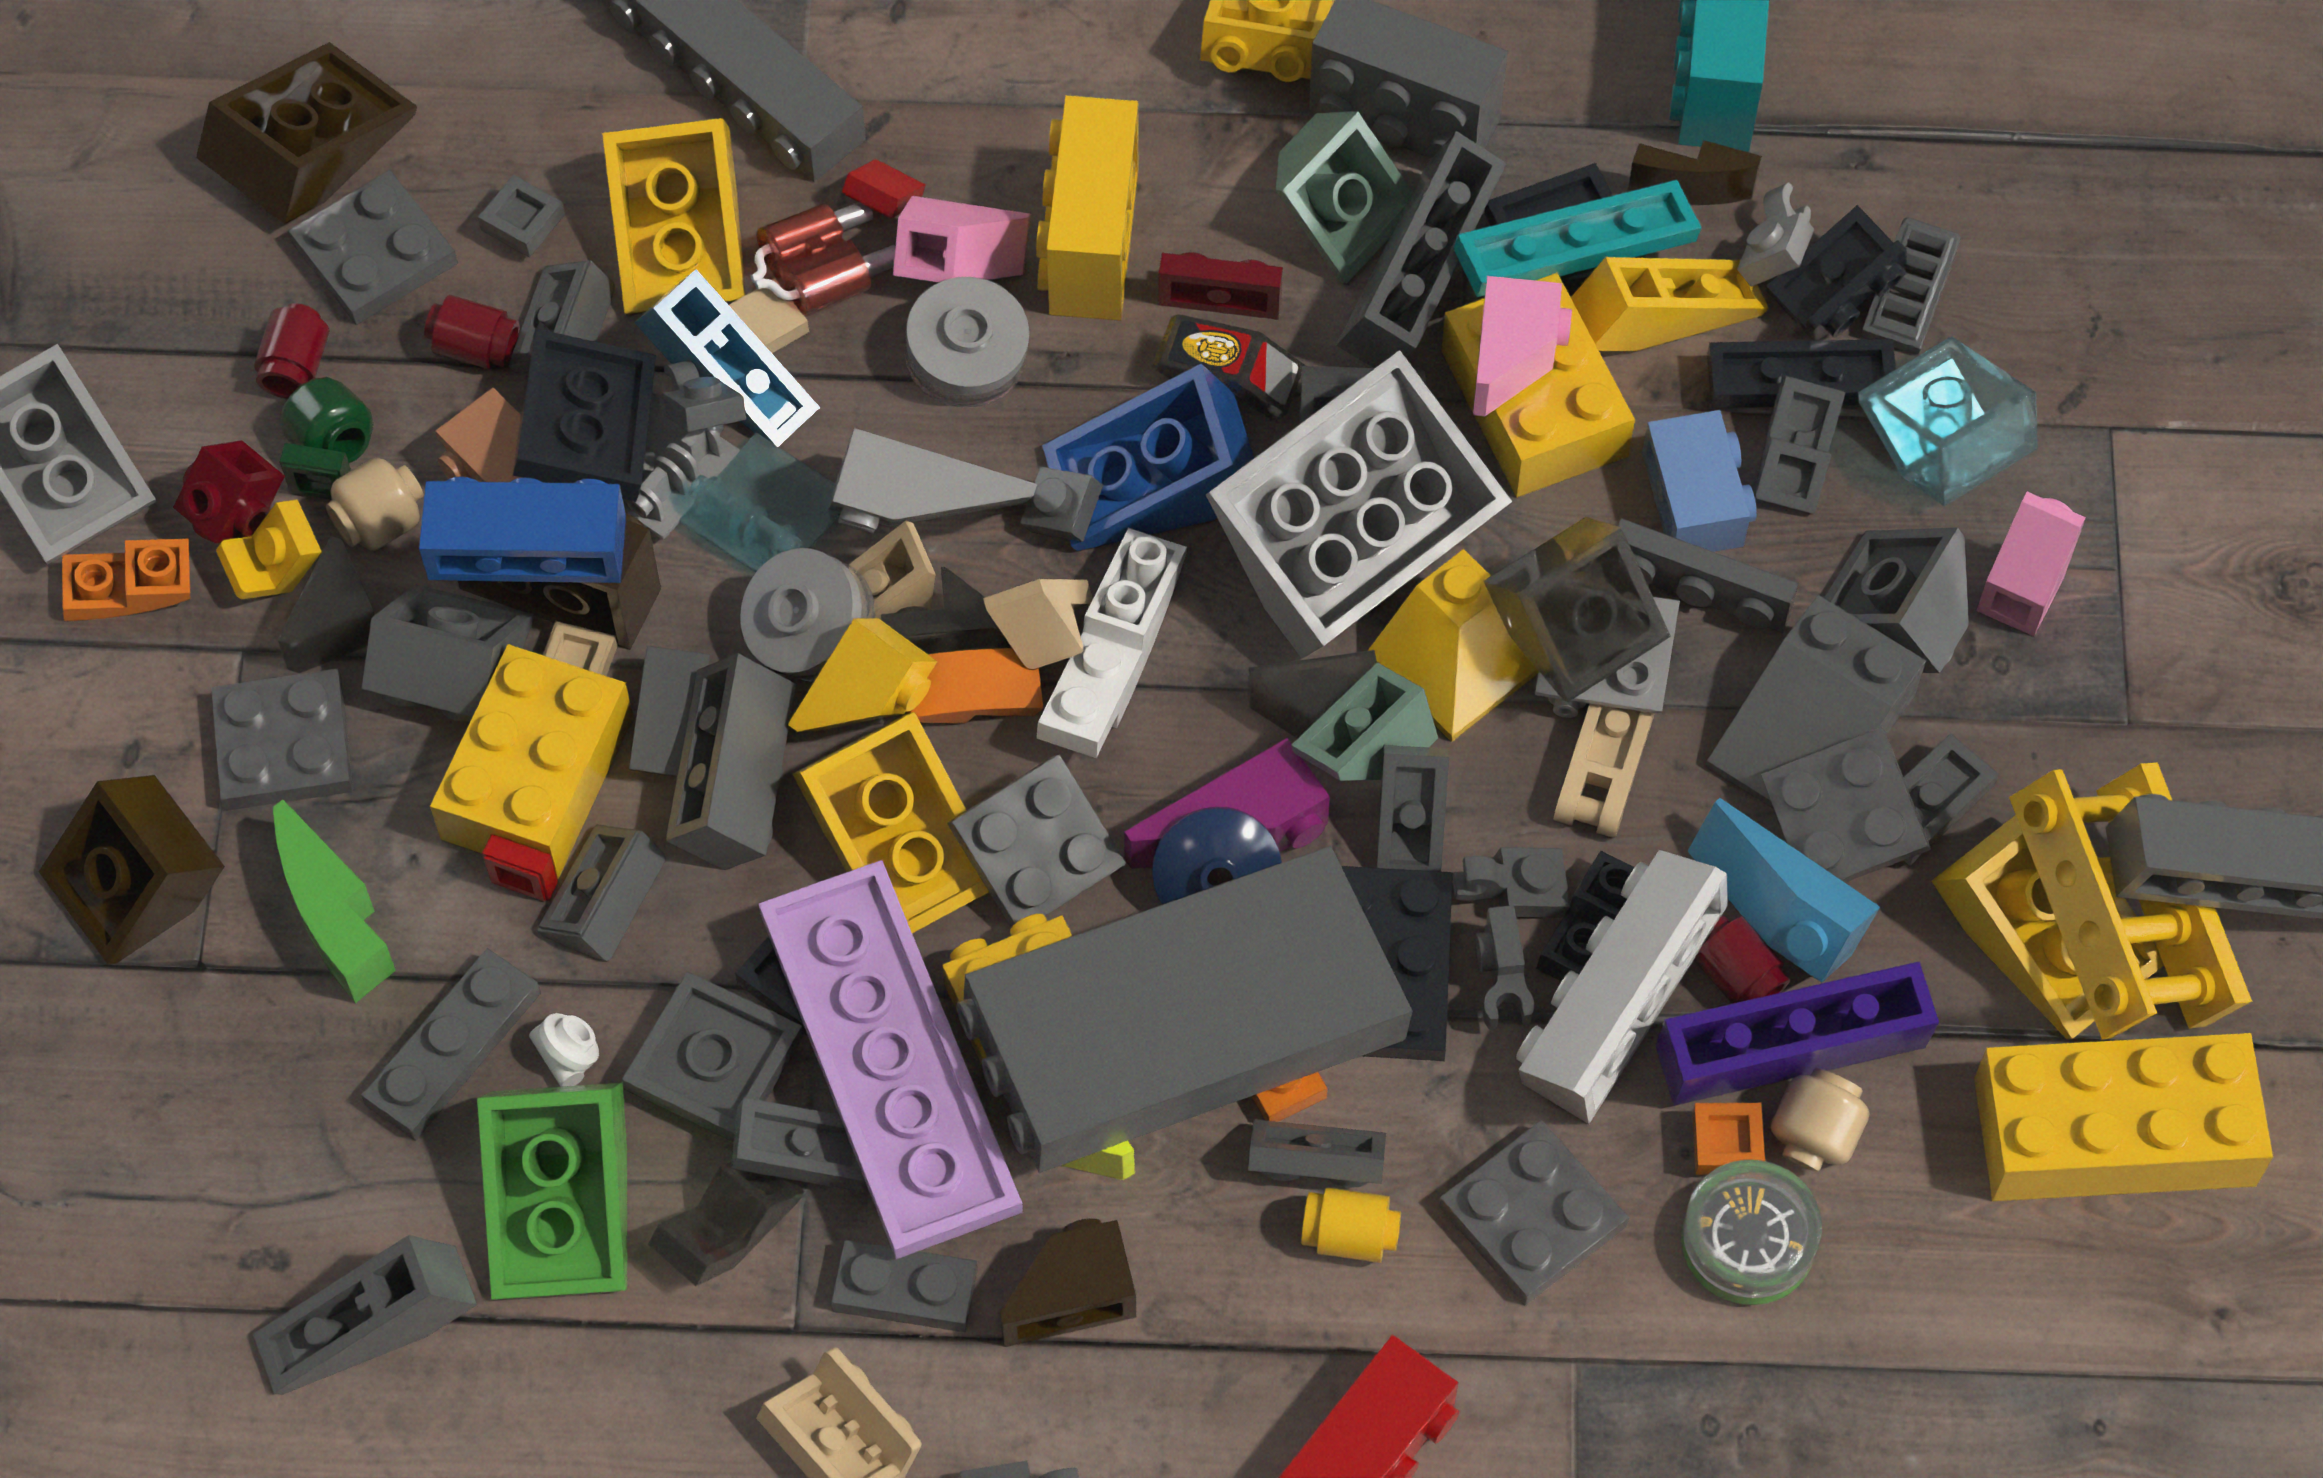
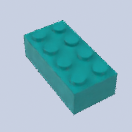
[1669,0,1769,152]

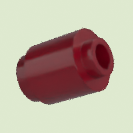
[424,295,520,369]
[254,303,330,399]
[1694,916,1790,1004]

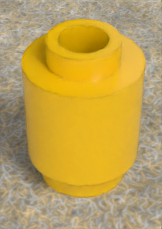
[1301,1187,1401,1263]

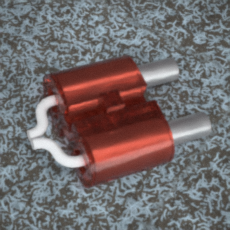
[751,202,896,315]

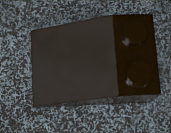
[196,42,417,224]
[458,513,661,650]

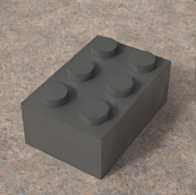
[1309,0,1508,159]

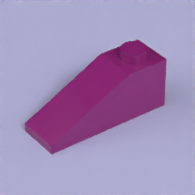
[1124,738,1330,869]

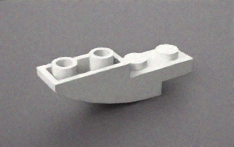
[1037,528,1187,758]

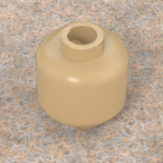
[326,458,424,551]
[1770,1068,1870,1172]

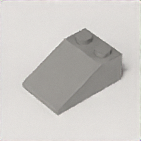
[0,344,156,565]
[828,428,1037,534]

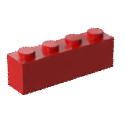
[1279,1334,1460,1478]

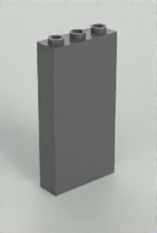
[957,846,1412,1173]

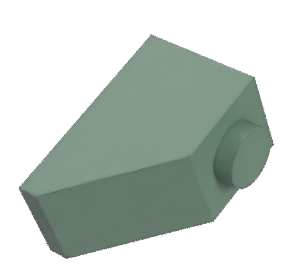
[1291,662,1438,781]

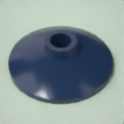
[1152,807,1282,905]

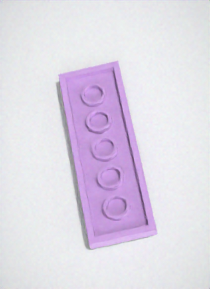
[759,860,1023,1259]

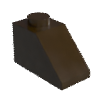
[1000,1218,1136,1347]

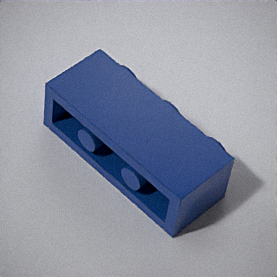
[419,477,626,583]

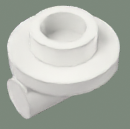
[529,1013,599,1087]

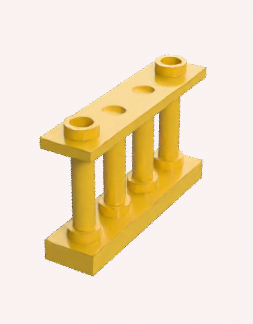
[2009,762,2252,1040]

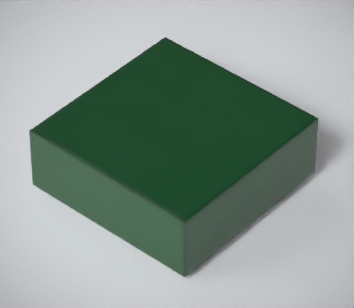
[279,443,351,500]

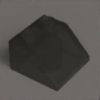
[1483,517,1671,702]

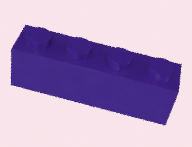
[1655,961,1939,1106]

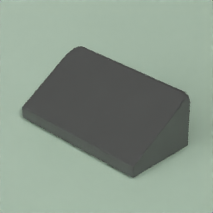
[508,260,615,374]
[536,824,666,961]

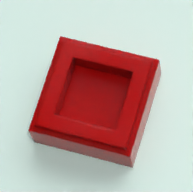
[842,159,926,219]
[482,834,558,902]

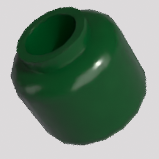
[280,377,374,464]

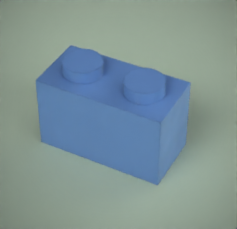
[1642,410,1757,552]

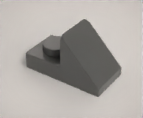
[1377,745,1449,872]

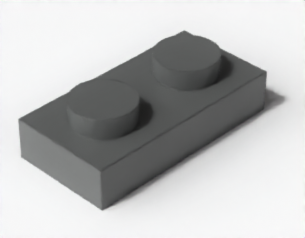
[1903,733,1999,866]
[731,1097,866,1192]
[1248,1119,1386,1188]
[832,1240,978,1333]

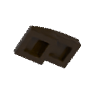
[1628,140,1762,205]

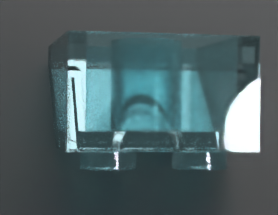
[1858,336,2038,507]

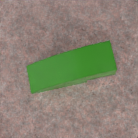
[273,799,396,1004]

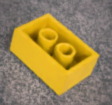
[1036,95,1139,321]
[1441,273,1635,498]
[430,644,633,879]

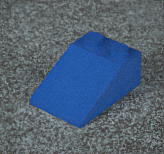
[1042,364,1254,551]

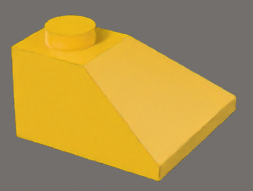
[1367,549,1541,742]

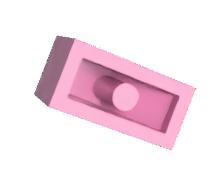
[1473,276,1572,416]

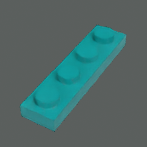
[1453,180,1702,297]

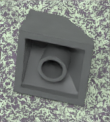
[1824,527,1969,673]

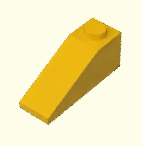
[1571,257,1769,351]

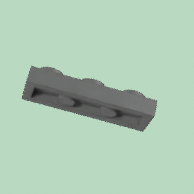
[1607,518,1799,633]
[361,948,541,1141]

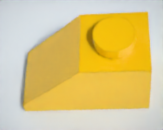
[788,618,937,732]

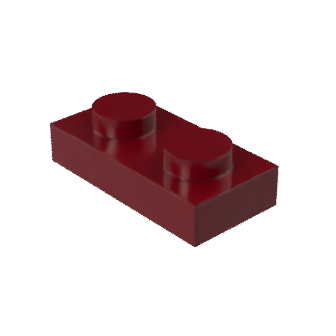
[1159,252,1283,320]

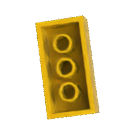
[1974,1033,2273,1201]

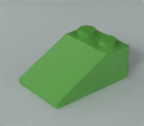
[477,1083,627,1300]

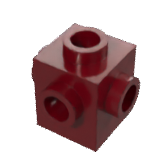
[173,440,285,544]

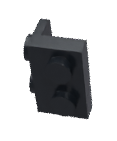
[1766,205,1907,340]

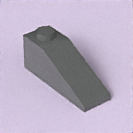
[254,1235,477,1395]

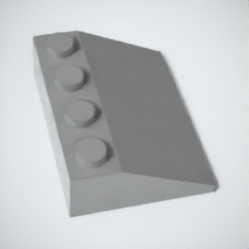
[1206,350,1512,659]

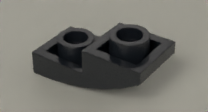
[1536,851,1635,981]

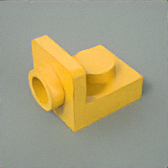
[216,500,322,599]

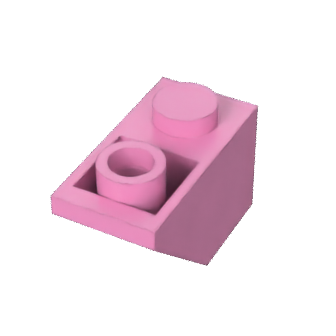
[893,196,1031,282]
[1977,491,2086,637]

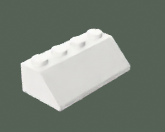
[1516,850,1728,1124]

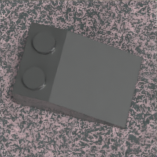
[1706,595,1926,809]

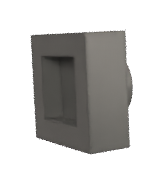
[478,174,565,258]
[1020,467,1103,542]

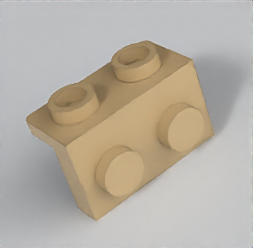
[756,1347,921,1478]

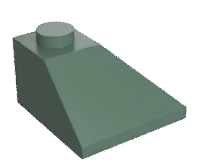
[1276,111,1413,283]

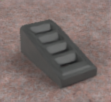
[1861,217,1961,355]

